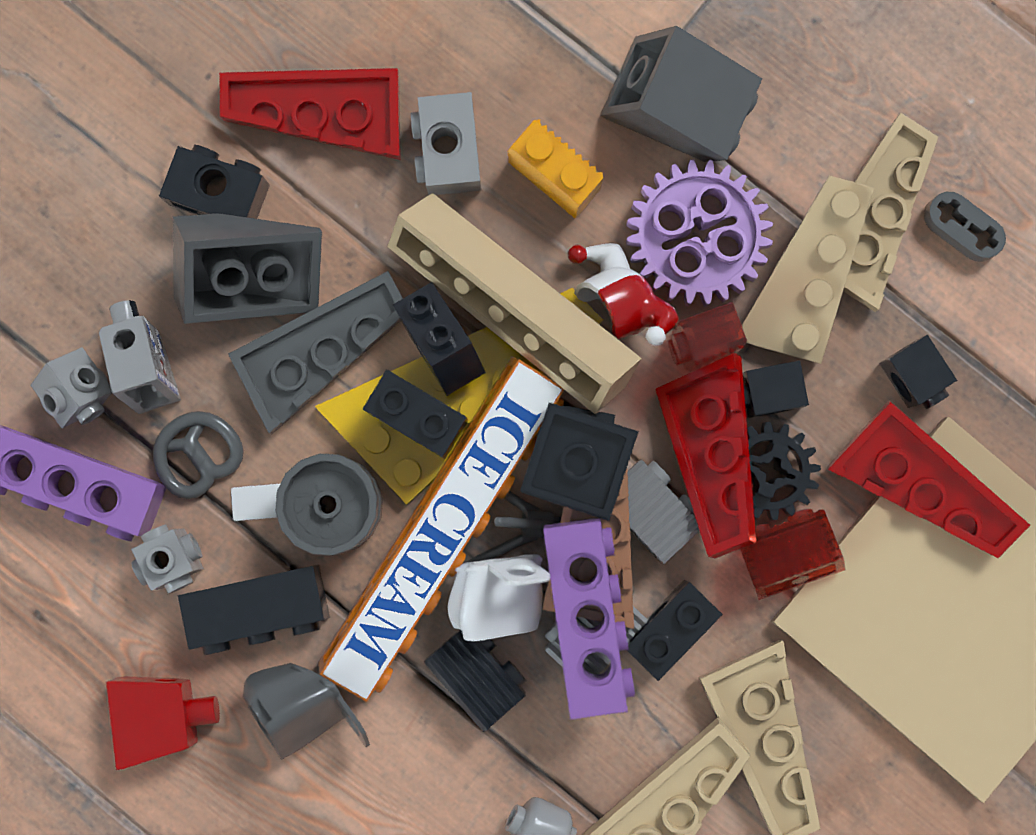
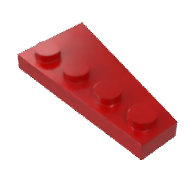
[827,400,1031,558]

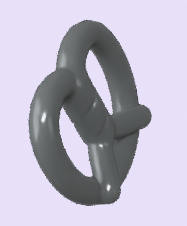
[153,411,244,499]

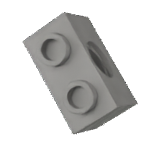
[411,92,481,195]

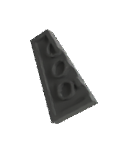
[228,271,403,435]

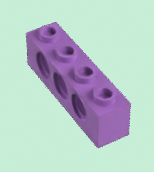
[0,425,166,542]
[543,518,635,719]

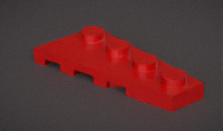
[219,68,401,160]
[655,353,756,559]

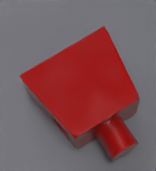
[106,676,220,770]

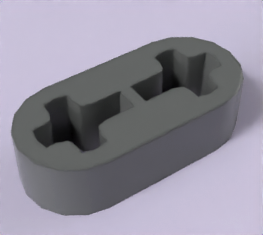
[924,191,1006,262]

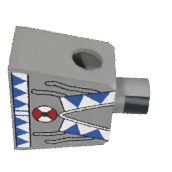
[99,300,181,414]

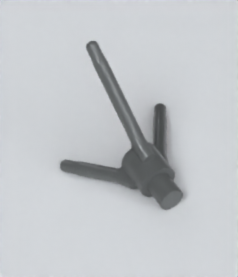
[464,490,561,563]

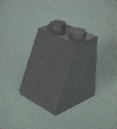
[600,26,762,162]

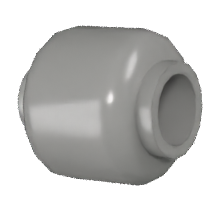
[505,797,577,835]

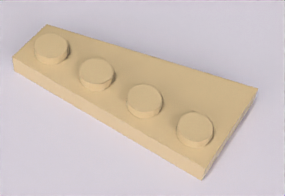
[698,639,820,835]

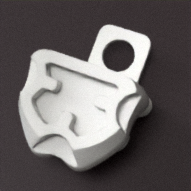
[448,554,550,641]

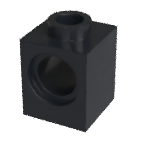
[879,334,958,409]
[743,361,809,418]

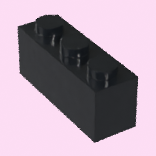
[178,565,330,655]

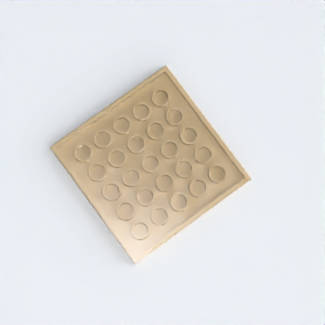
[771,416,1036,803]

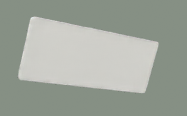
[231,484,280,521]

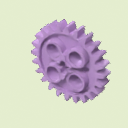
[626,160,773,307]

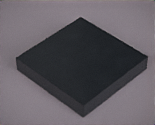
[520,402,639,521]

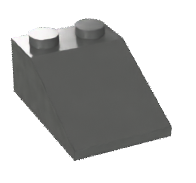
[173,213,322,324]

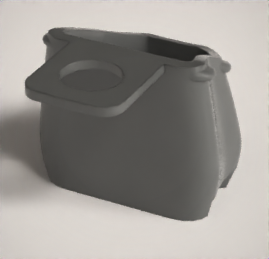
[243,663,370,760]

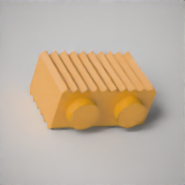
[507,119,603,218]

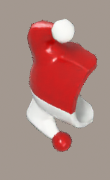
[567,243,679,346]

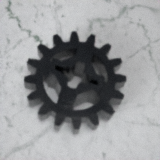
[747,422,821,520]

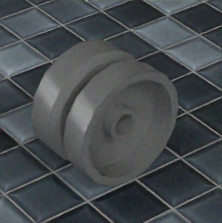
[275,454,383,555]

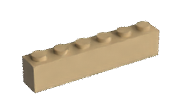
[387,193,642,414]

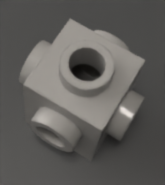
[30,347,112,428]
[131,525,204,594]

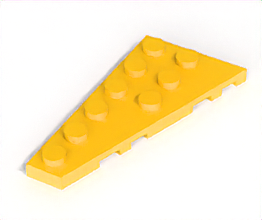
[315,288,603,505]

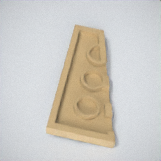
[843,113,938,312]
[734,176,874,364]
[582,718,751,835]

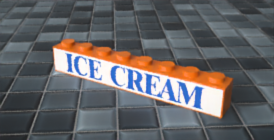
[318,356,564,702]

